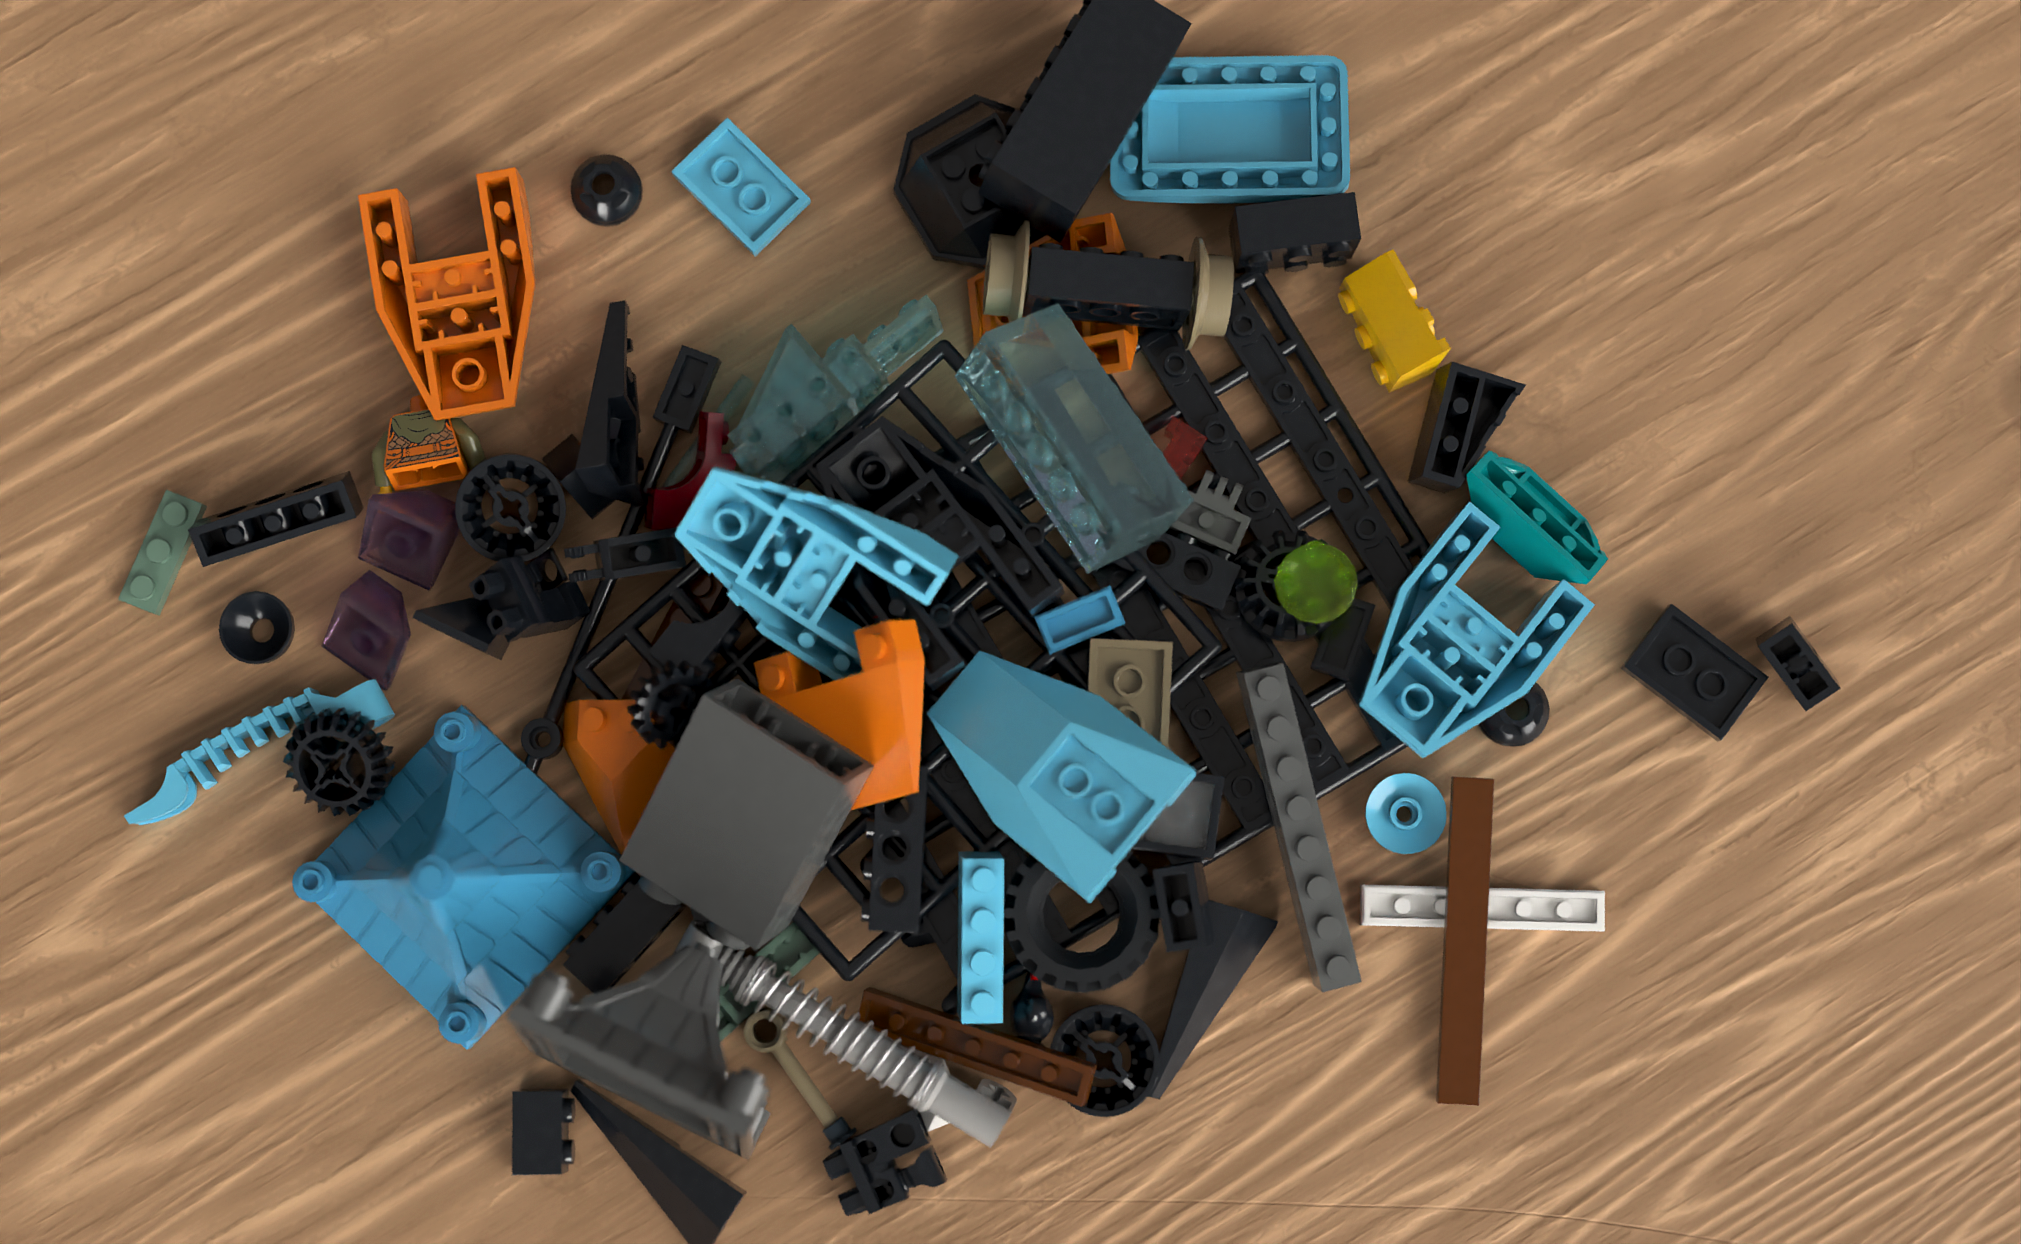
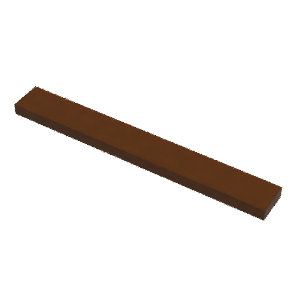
[1436,776,1494,1105]

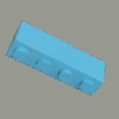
[957,851,1004,1024]

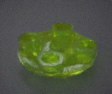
[1274,540,1358,624]

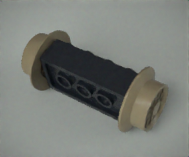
[983,220,1234,350]

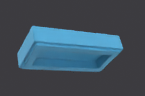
[1034,586,1126,655]

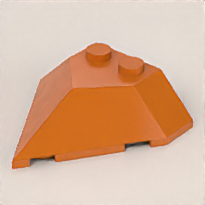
[563,700,676,855]

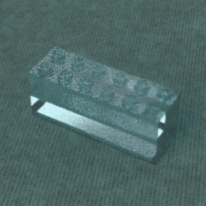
[954,303,1194,574]

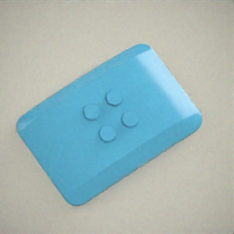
[1110,55,1350,204]

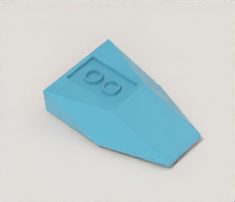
[927,651,1196,903]

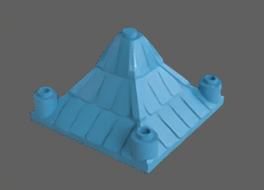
[292,705,636,1050]

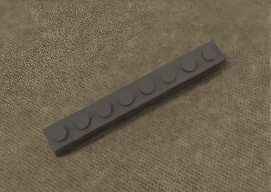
[1236,662,1362,992]

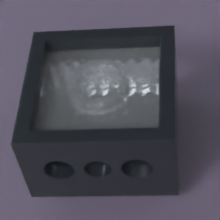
[1131,773,1224,860]

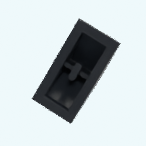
[542,434,616,520]

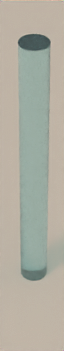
[661,375,755,487]

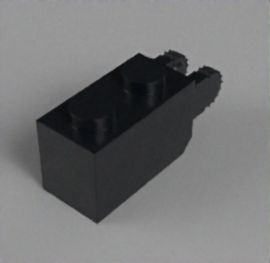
[564,527,686,583]

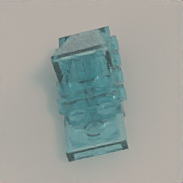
[727,295,944,484]

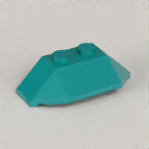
[1466,450,1608,585]

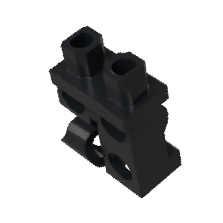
[469,547,591,642]
[823,1107,947,1216]

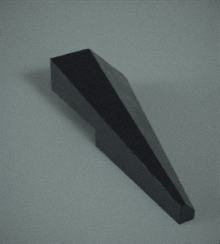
[575,300,647,506]
[1148,900,1278,1099]
[571,1079,747,1244]

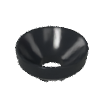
[571,154,643,227]
[219,591,295,665]
[1478,682,1550,747]

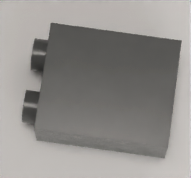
[619,678,874,950]

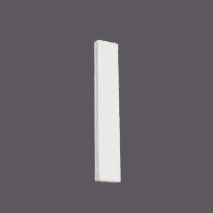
[1360,885,1605,932]

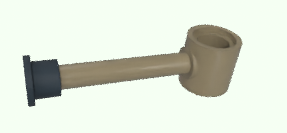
[744,1008,857,1150]

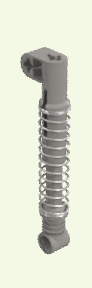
[673,920,1017,1148]

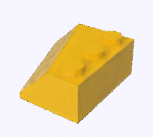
[1338,249,1451,393]

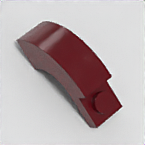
[644,411,737,530]

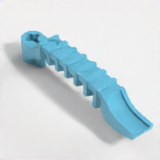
[123,679,395,825]

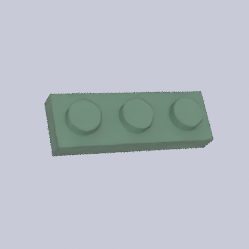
[118,490,207,616]

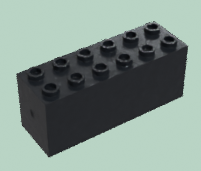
[978,0,1192,243]

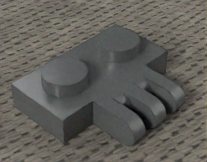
[1161,470,1251,556]

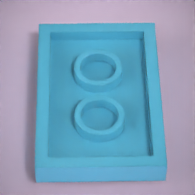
[671,118,811,257]

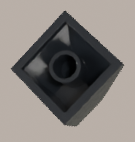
[412,597,510,660]

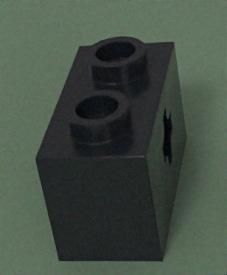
[1756,616,1841,711]

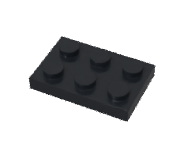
[1621,604,1769,742]

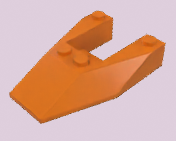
[358,167,536,421]

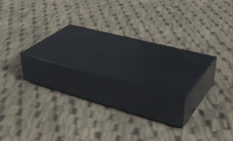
[1310,595,1376,682]

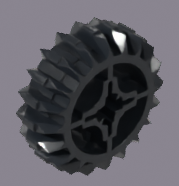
[283,707,396,816]

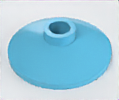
[1365,773,1447,854]

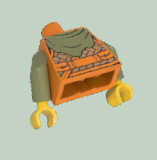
[372,395,486,513]

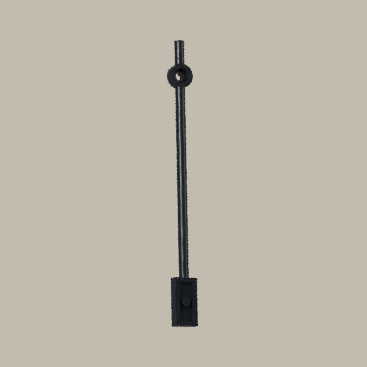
[521,345,721,775]

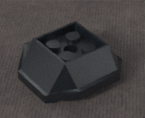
[893,94,1046,269]

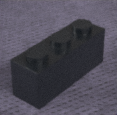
[563,874,687,994]

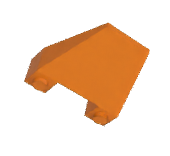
[754,620,925,811]

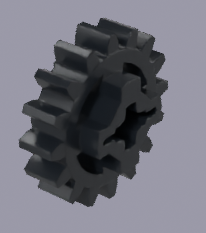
[627,660,716,750]

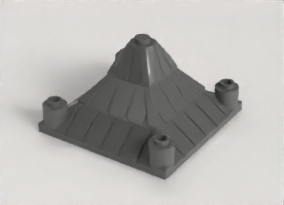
[507,942,771,1160]

